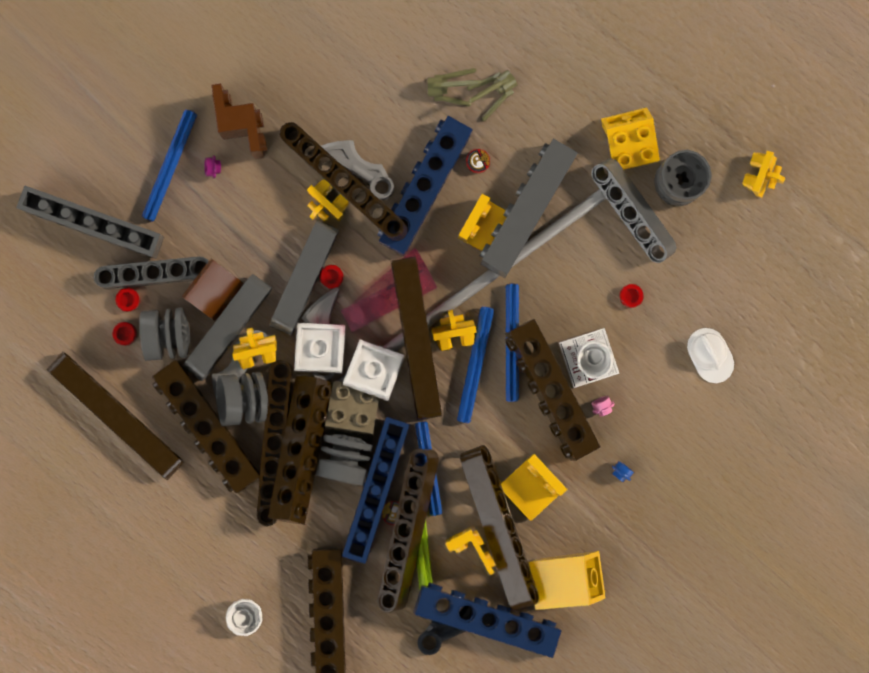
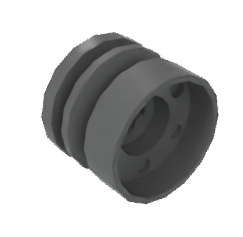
[654,150,712,206]
[140,308,190,361]
[216,372,268,426]
[315,434,373,486]

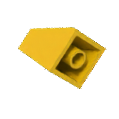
[529,551,606,610]

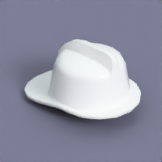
[687,328,734,383]

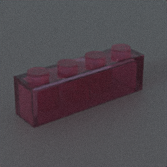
[341,247,437,333]

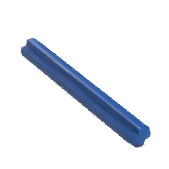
[142,110,197,222]
[506,284,519,402]
[457,306,494,424]

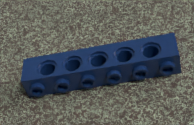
[377,116,473,256]
[342,417,409,563]
[413,582,562,658]

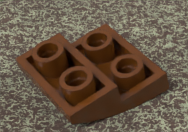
[182,258,244,322]

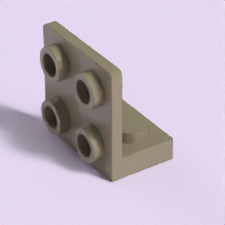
[325,381,379,442]

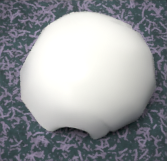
[577,341,614,379]
[226,599,262,636]

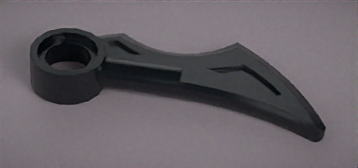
[417,605,510,655]

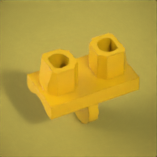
[742,151,785,198]
[307,179,350,222]
[431,309,477,351]
[232,327,277,369]

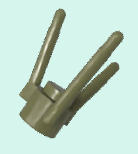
[428,68,481,107]
[467,70,517,122]

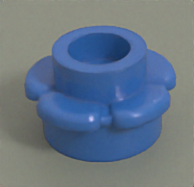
[612,461,634,482]

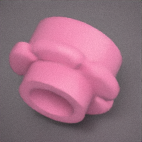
[591,396,615,416]

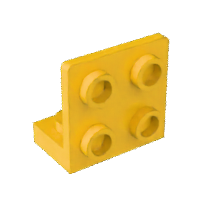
[601,108,660,170]
[458,194,507,251]
[501,454,568,521]
[445,527,495,575]

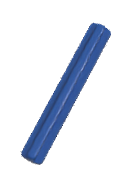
[415,421,442,516]

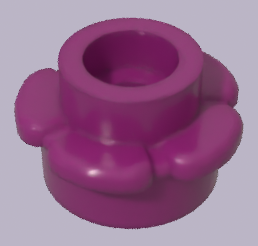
[204,155,221,179]

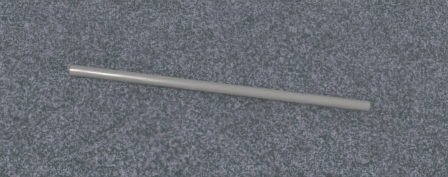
[336,189,606,382]

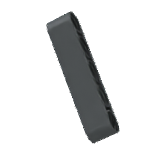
[591,158,676,263]
[269,220,340,335]
[93,256,209,289]
[183,274,272,382]

